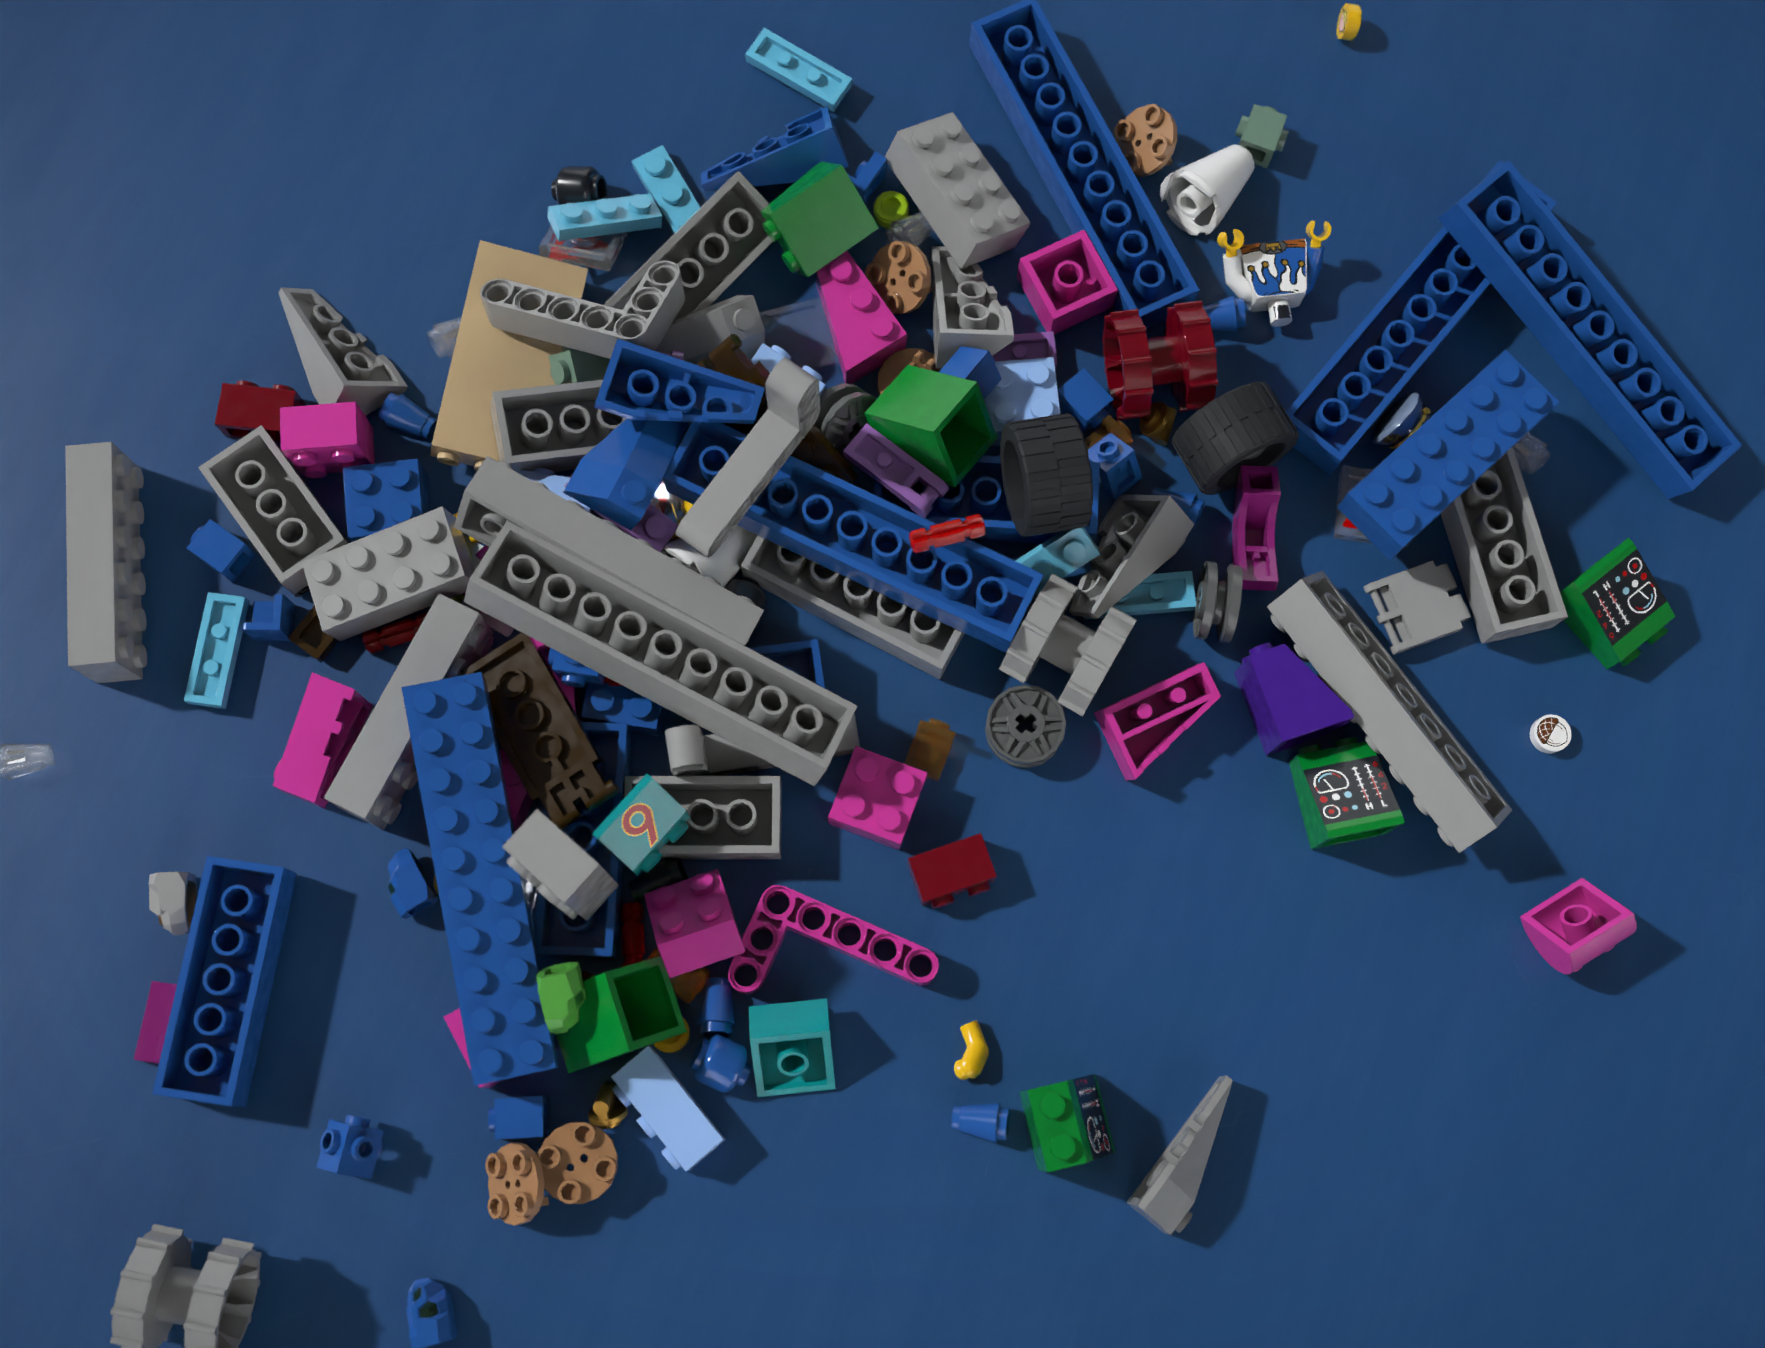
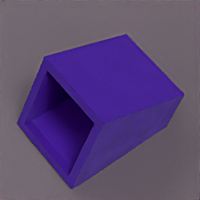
[1234,643,1354,756]

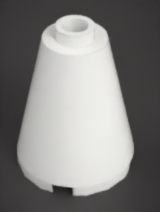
[1160,145,1255,236]
[661,525,758,587]

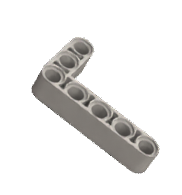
[480,261,686,359]
[676,357,820,558]
[665,713,861,776]

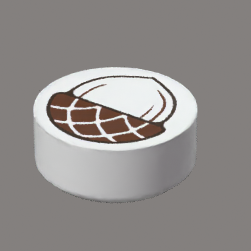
[1530,714,1571,754]

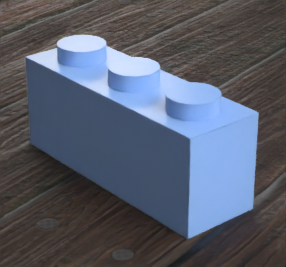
[611,1046,726,1171]

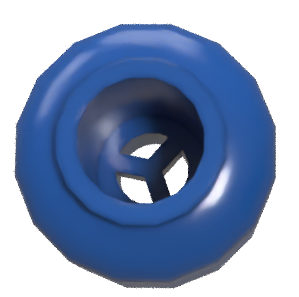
[690,1034,751,1093]

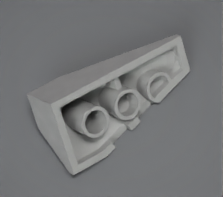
[931,246,1014,368]
[279,287,408,416]
[658,295,765,367]
[1069,494,1194,618]
[1126,1075,1233,1235]

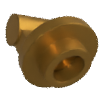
[1139,402,1177,446]
[588,1081,628,1129]

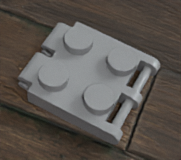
[1363,560,1471,655]

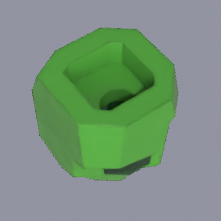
[536,962,586,1034]

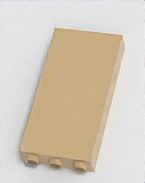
[430,240,588,471]

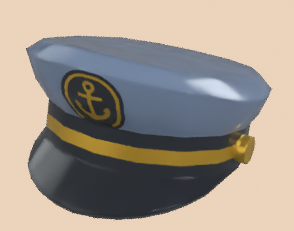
[1372,393,1431,451]

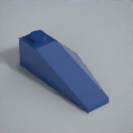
[701,106,849,191]
[594,338,765,424]
[563,419,689,531]

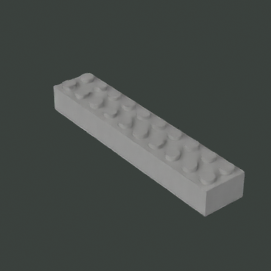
[464,520,857,786]

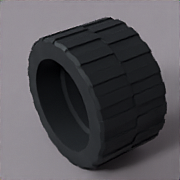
[1172,381,1299,495]
[1000,413,1093,537]

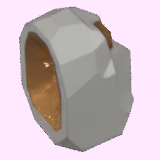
[149,872,198,936]

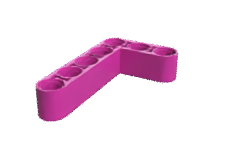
[728,885,939,995]

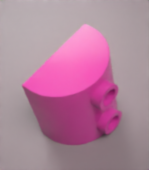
[1520,878,1636,975]

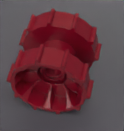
[1102,300,1218,420]

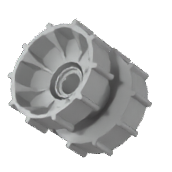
[999,574,1137,716]
[110,1224,262,1348]

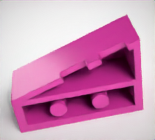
[816,251,907,384]
[1094,662,1221,781]
[273,672,373,809]

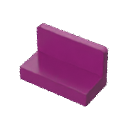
[134,981,177,1064]

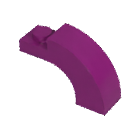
[1232,465,1281,591]

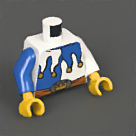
[1217,220,1331,327]

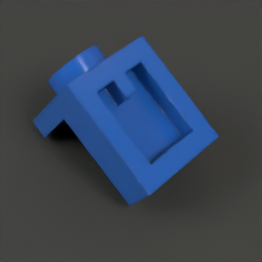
[848,152,887,205]
[1088,433,1142,500]

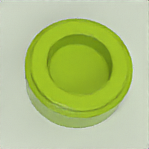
[873,191,909,229]

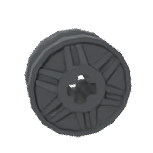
[814,383,876,467]
[1193,561,1243,643]
[985,684,1066,769]

